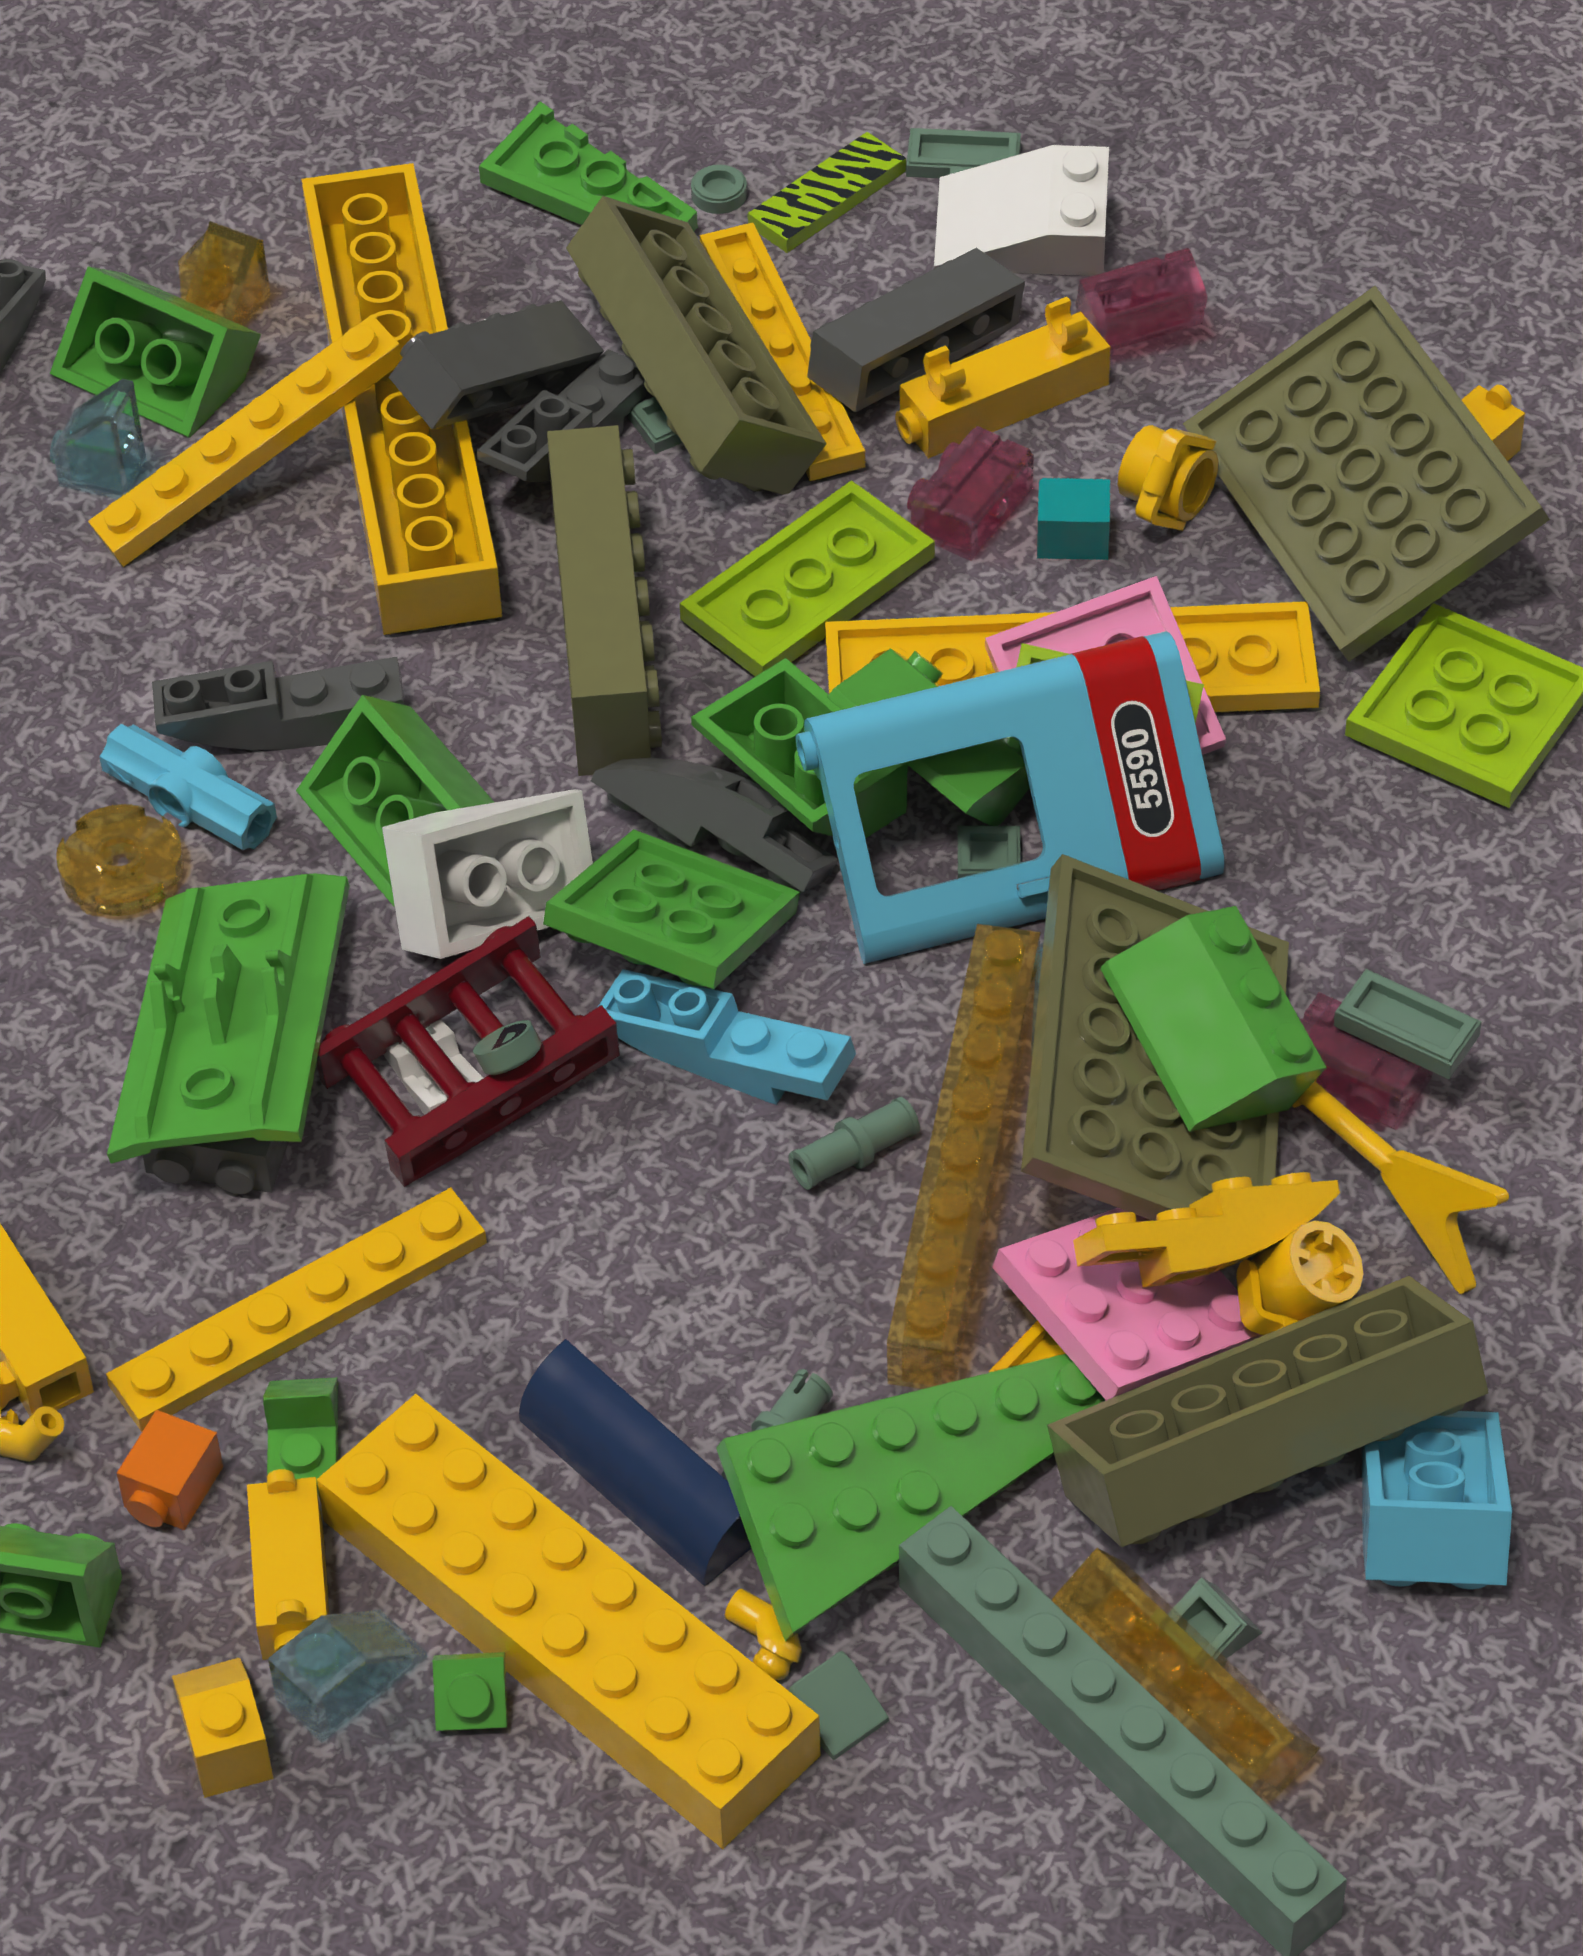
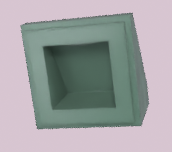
[1154,1577,1263,1676]
[789,1651,889,1760]

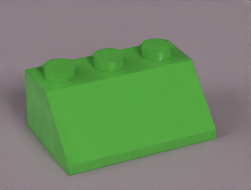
[50,266,261,437]
[827,648,1030,826]
[691,658,908,838]
[296,695,495,907]
[1100,906,1327,1132]
[0,1523,122,1648]

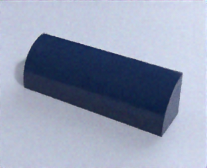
[519,1339,751,1586]

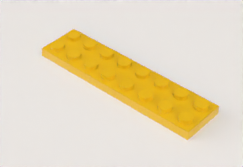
[825,601,1320,712]

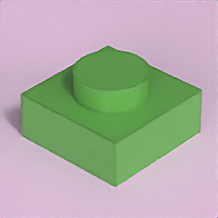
[432,1652,508,1731]

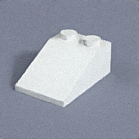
[934,145,1109,276]
[382,789,593,959]

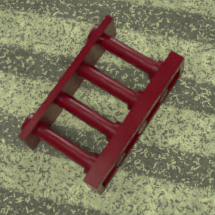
[316,916,620,1187]

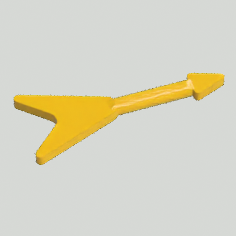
[1292,1079,1509,1294]

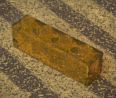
[1051,1548,1320,1801]

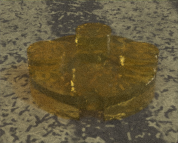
[56,804,184,916]

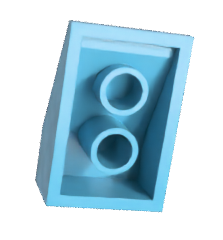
[1362,1411,1512,1589]

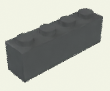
[807,247,1025,412]
[389,300,604,429]

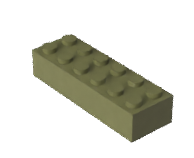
[566,196,826,495]
[547,425,662,776]
[1047,1276,1489,1547]

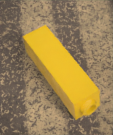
[895,297,1111,459]
[0,1224,94,1416]

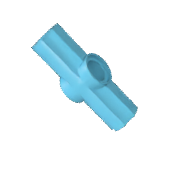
[99,724,277,850]

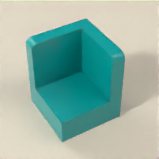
[1037,478,1110,560]

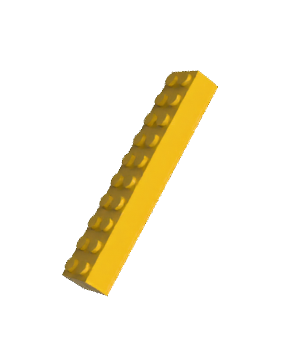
[301,163,502,635]

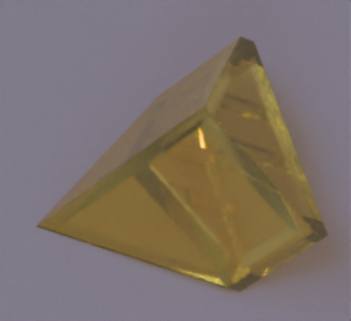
[178,221,271,326]

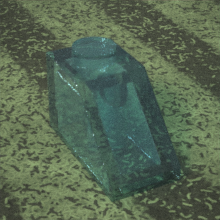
[50,379,147,499]
[268,1610,428,1743]

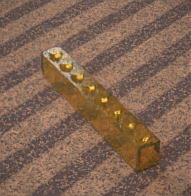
[887,924,1040,1389]

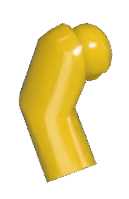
[0,1406,64,1462]
[724,1588,802,1681]

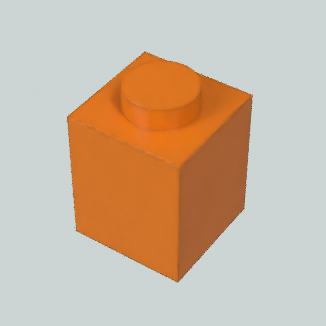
[117,1409,223,1530]

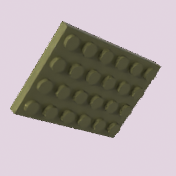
[1183,286,1550,662]
[1021,854,1289,1258]

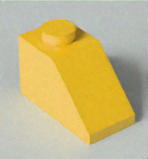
[172,1657,274,1798]

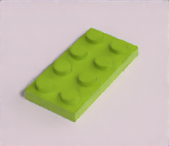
[679,480,935,677]

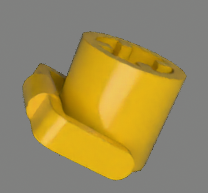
[1117,425,1218,531]
[1236,1221,1364,1336]

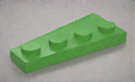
[479,101,698,231]

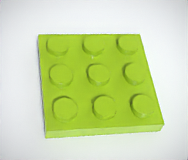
[1345,603,1583,808]

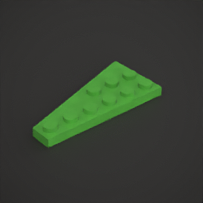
[716,1354,1106,1641]

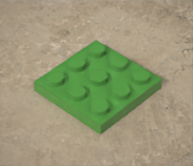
[543,829,800,989]

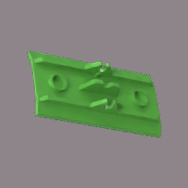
[107,873,350,1164]

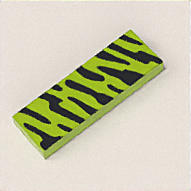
[748,132,906,253]

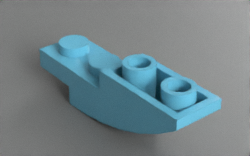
[598,969,856,1105]

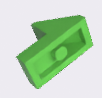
[263,1377,338,1492]

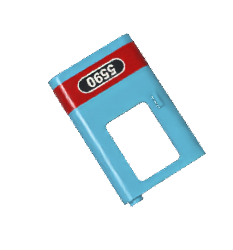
[796,631,1224,964]

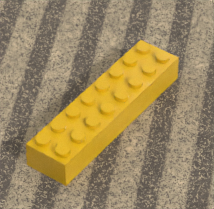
[317,1394,821,1849]

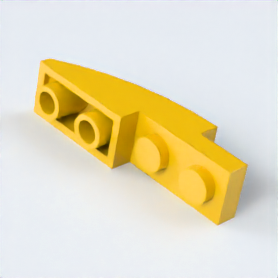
[1073,1172,1340,1288]

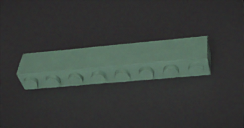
[899,1506,1347,1956]

